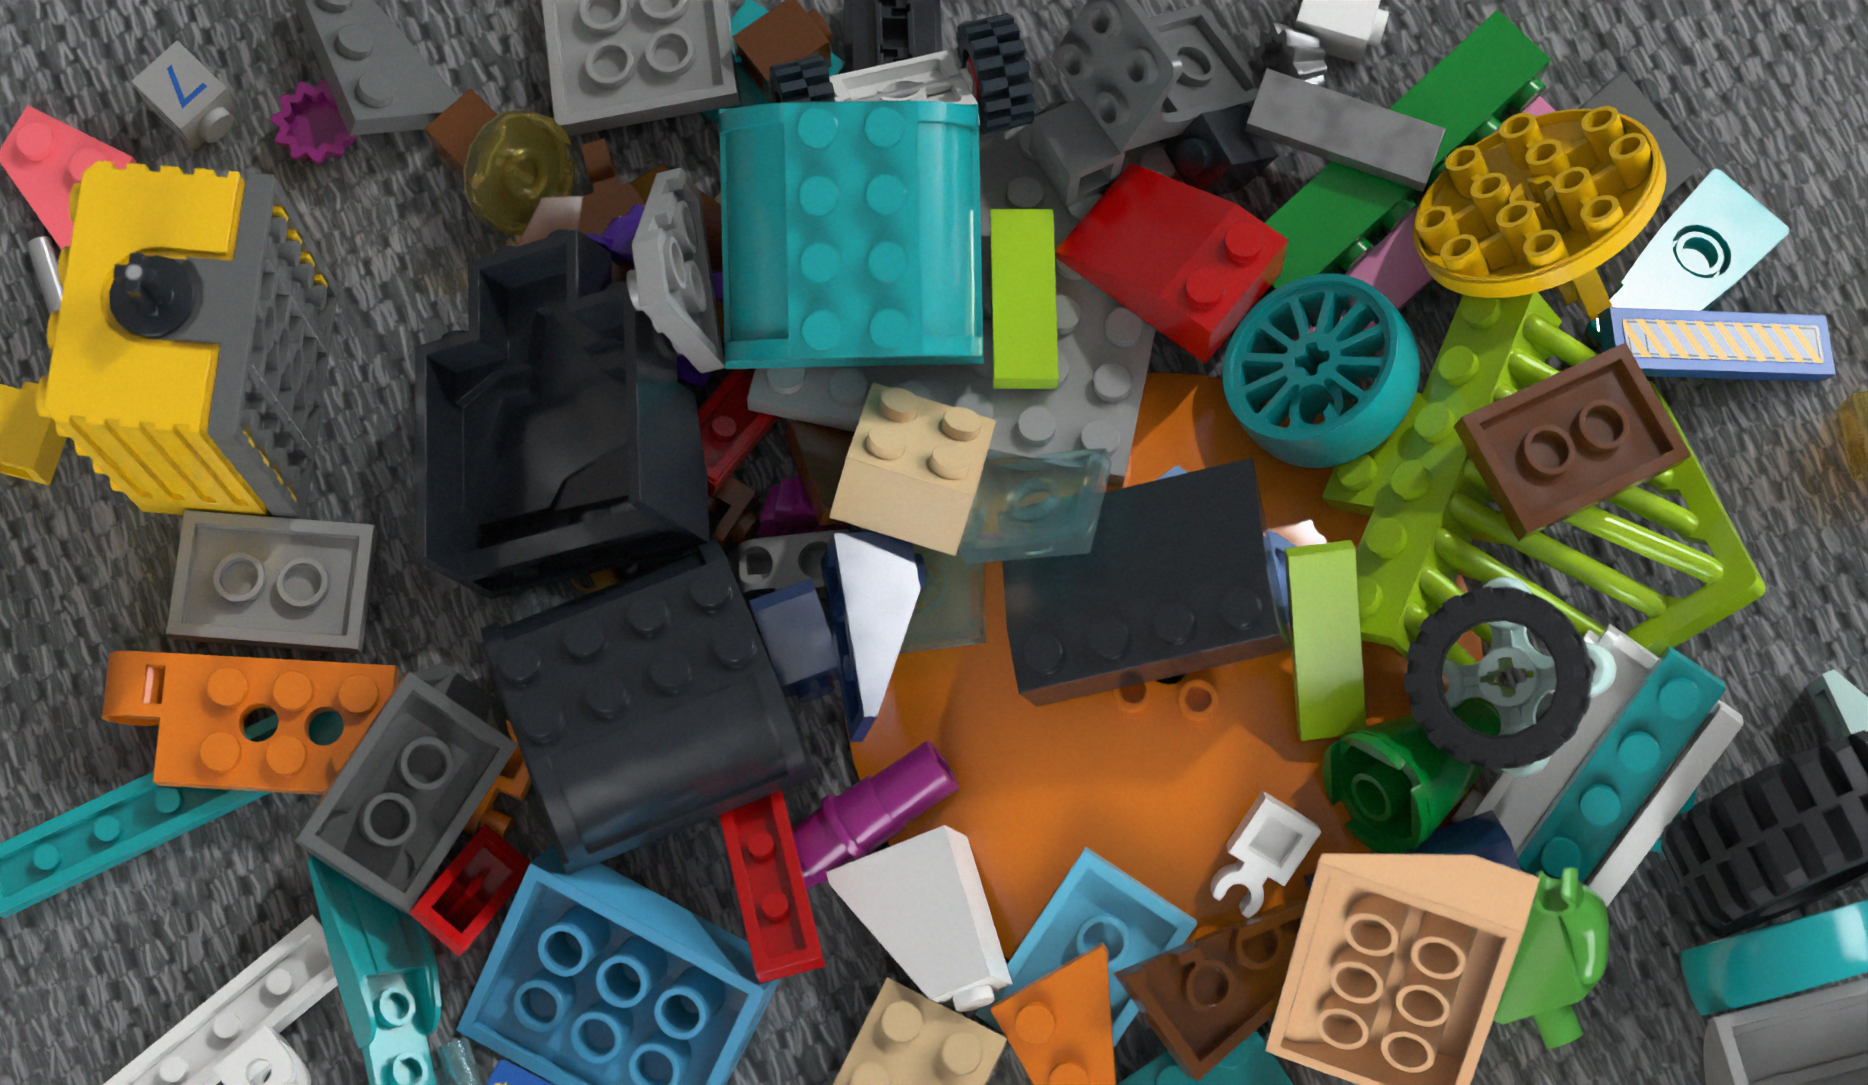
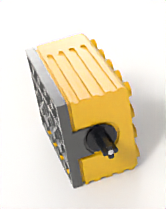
[36,161,339,519]

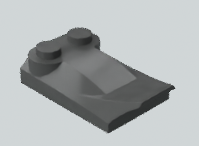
[293,662,518,912]

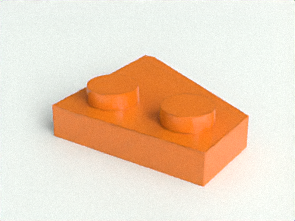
[990,942,1117,1085]

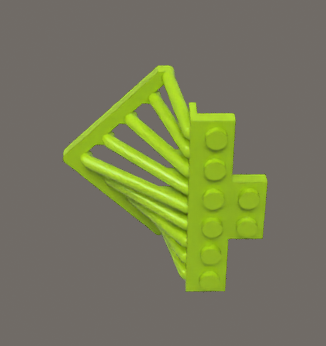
[1322,292,1766,720]

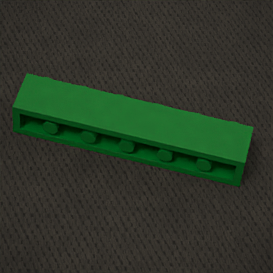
[1260,10,1551,300]

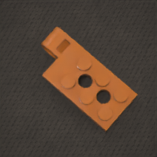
[101,651,400,795]

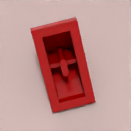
[409,824,531,957]

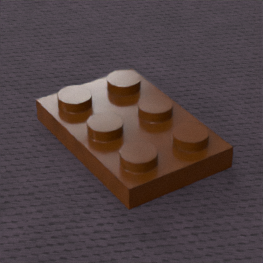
[1453,342,1692,542]

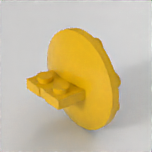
[1413,106,1666,321]

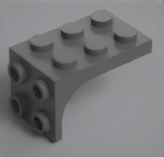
[1051,0,1262,152]

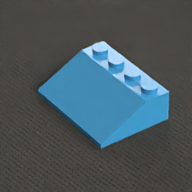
[456,843,781,1085]

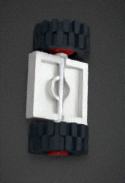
[769,13,1036,135]

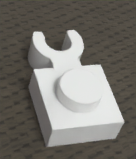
[1210,790,1321,918]

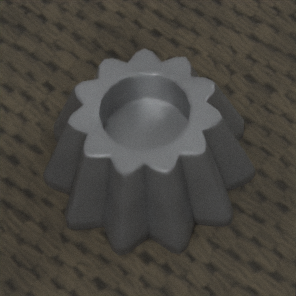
[1254,23,1327,87]

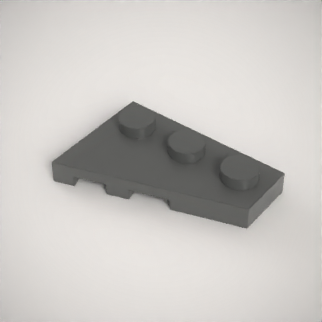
[292,0,459,136]

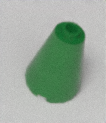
[1322,698,1501,854]

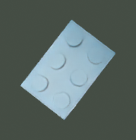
[974,846,1197,1048]

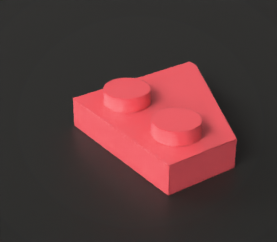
[0,105,137,250]

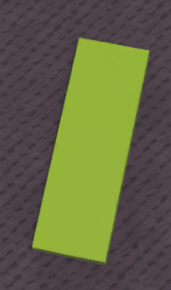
[989,209,1059,389]
[1284,540,1366,741]

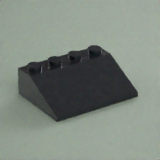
[999,458,1293,707]

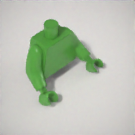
[1493,868,1610,1048]

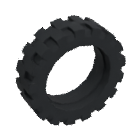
[1404,587,1593,769]

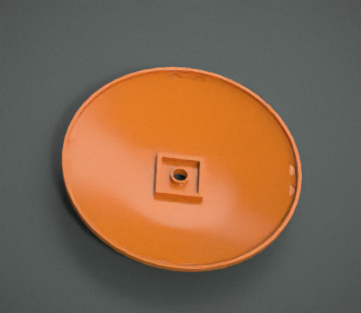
[845,372,1483,960]

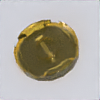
[463,109,575,236]

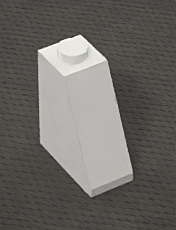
[826,825,1013,1012]

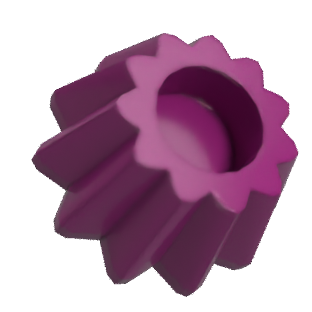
[270,79,358,165]
[758,475,850,538]

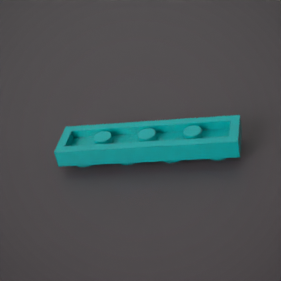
[1515,645,1727,883]

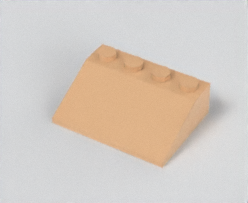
[1265,854,1540,1085]

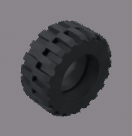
[1661,730,1868,937]

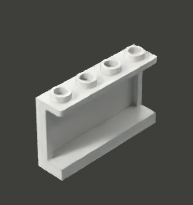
[1451,623,1744,908]

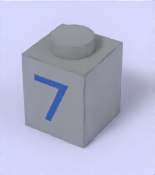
[131,40,240,151]

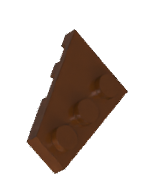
[1113,898,1307,1081]

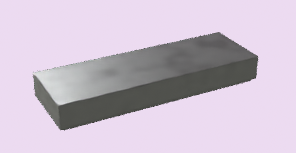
[1245,68,1445,192]

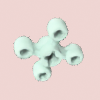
[1442,577,1616,778]

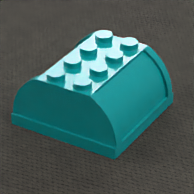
[719,100,984,369]

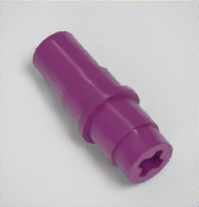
[792,740,960,890]

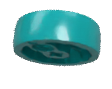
[1222,273,1420,468]
[1679,899,1868,1015]

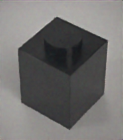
[1164,105,1279,196]

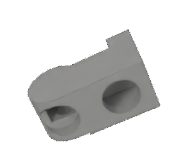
[738,529,851,601]

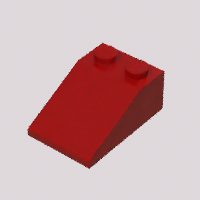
[1055,163,1288,364]

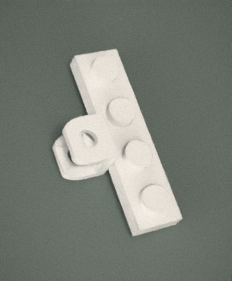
[103,914,338,1085]

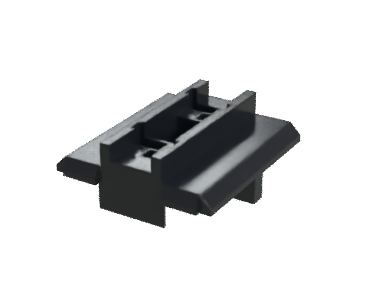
[843,0,942,73]

